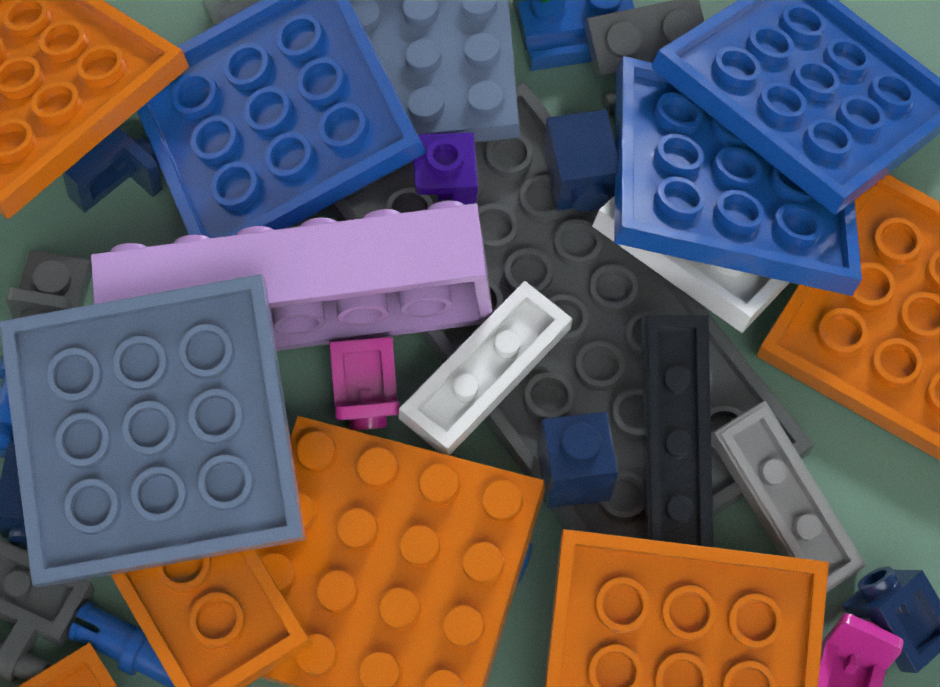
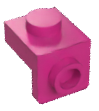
[329,336,400,430]
[818,613,904,687]

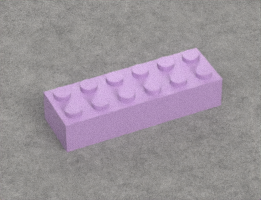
[91,201,493,351]

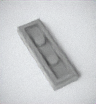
[711,401,866,593]

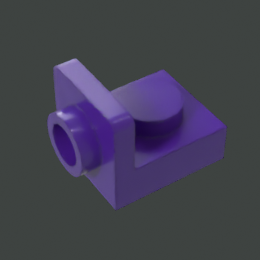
[413,132,478,205]

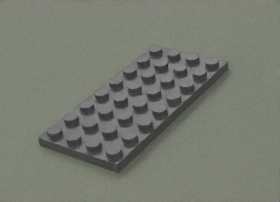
[328,81,814,539]

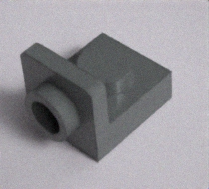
[6,249,92,319]

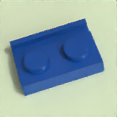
[513,0,635,71]

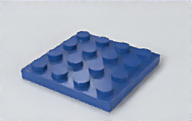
[137,0,427,239]
[651,0,940,215]
[614,56,862,296]

